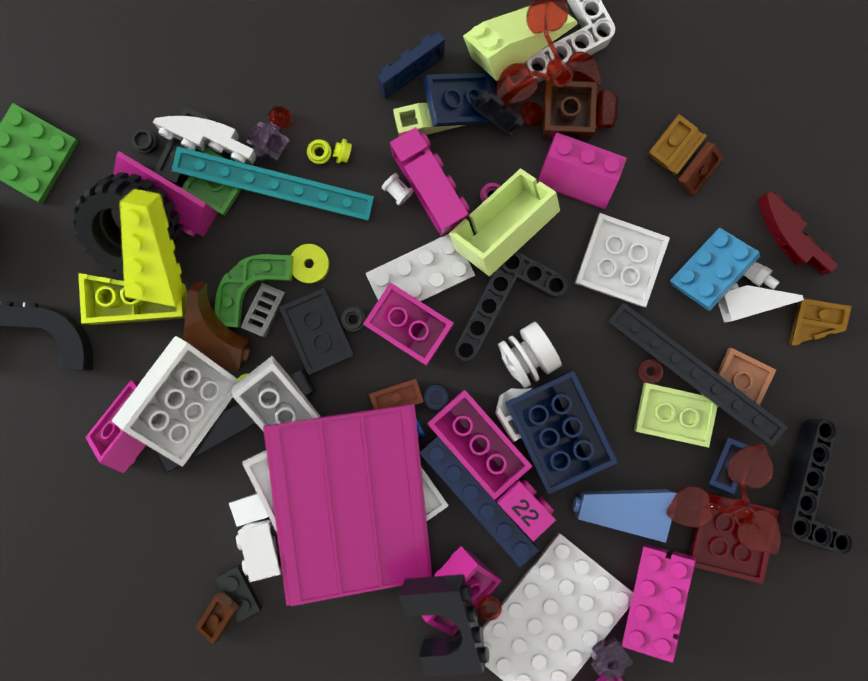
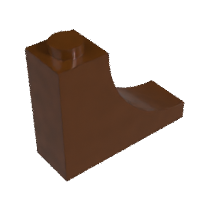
[183,280,252,371]

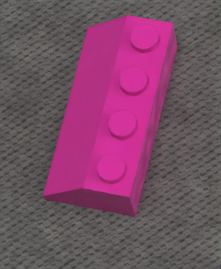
[113,151,218,237]
[427,390,532,500]

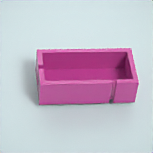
[390,127,470,237]
[622,543,697,663]

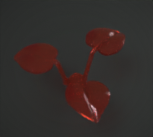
[496,0,601,104]
[666,444,781,554]

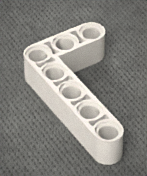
[504,0,615,94]

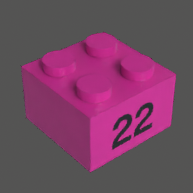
[496,478,556,542]

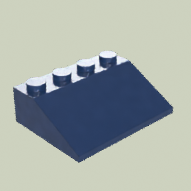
[505,370,618,495]

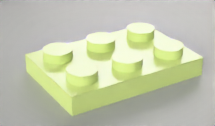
[634,383,717,448]

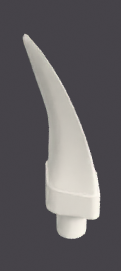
[744,262,780,290]

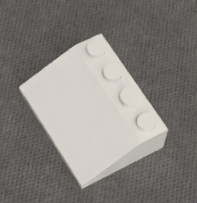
[112,336,239,467]

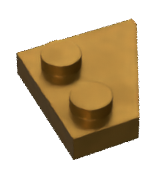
[789,298,852,345]

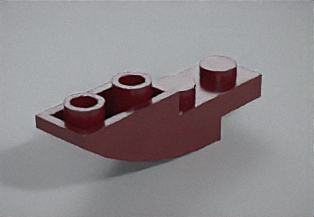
[758,191,838,275]

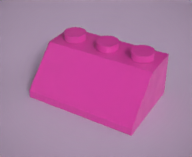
[537,132,627,210]
[85,379,147,473]
[422,546,502,636]

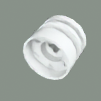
[498,322,562,388]

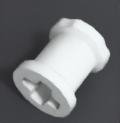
[381,173,414,206]

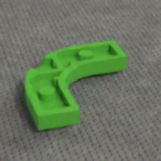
[215,254,293,328]

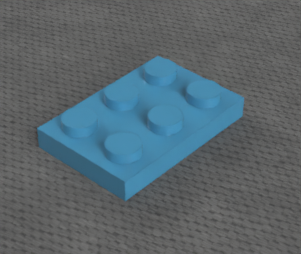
[670,227,760,311]

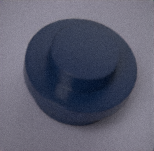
[424,385,449,410]

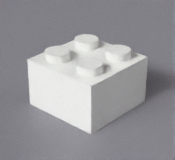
[236,517,282,582]

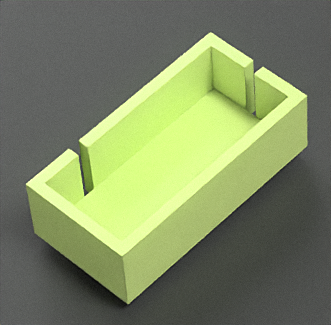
[449,168,560,277]

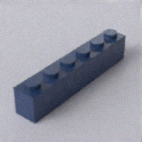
[419,435,539,567]

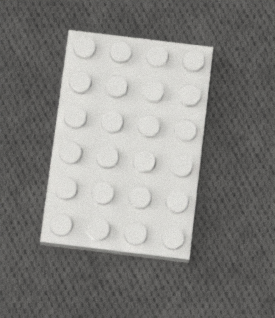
[482,532,633,681]

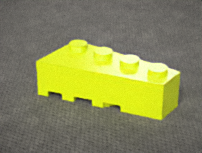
[120,189,187,307]
[78,273,188,325]

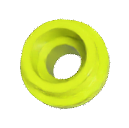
[307,139,332,164]
[333,139,352,164]

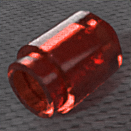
[596,90,618,129]

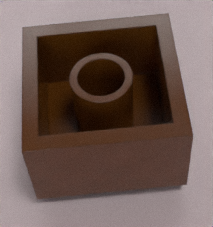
[541,80,597,140]

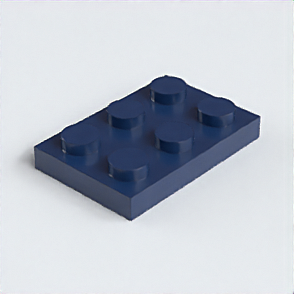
[377,31,445,99]
[422,73,496,127]

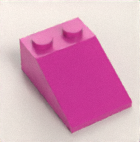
[363,282,454,367]

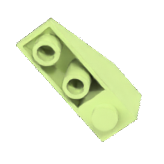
[393,102,465,136]

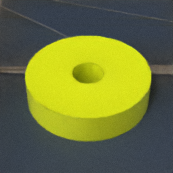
[291,244,330,284]

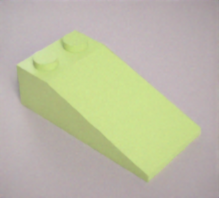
[463,0,577,81]

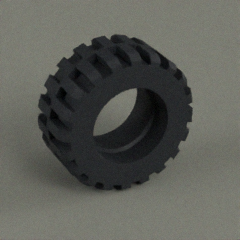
[73,173,180,274]

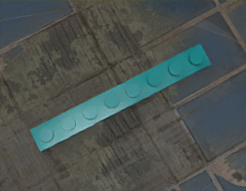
[172,146,374,221]

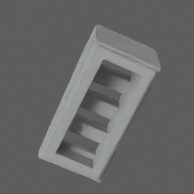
[241,283,285,338]

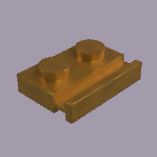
[647,114,707,176]

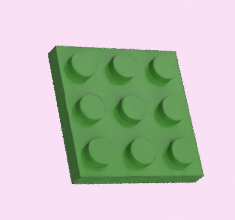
[0,103,80,204]

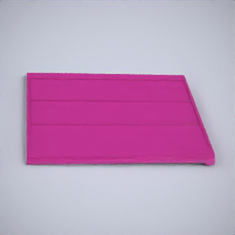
[263,404,432,606]

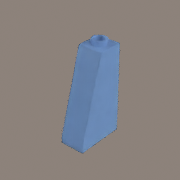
[572,489,678,543]

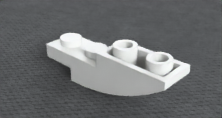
[153,116,257,165]

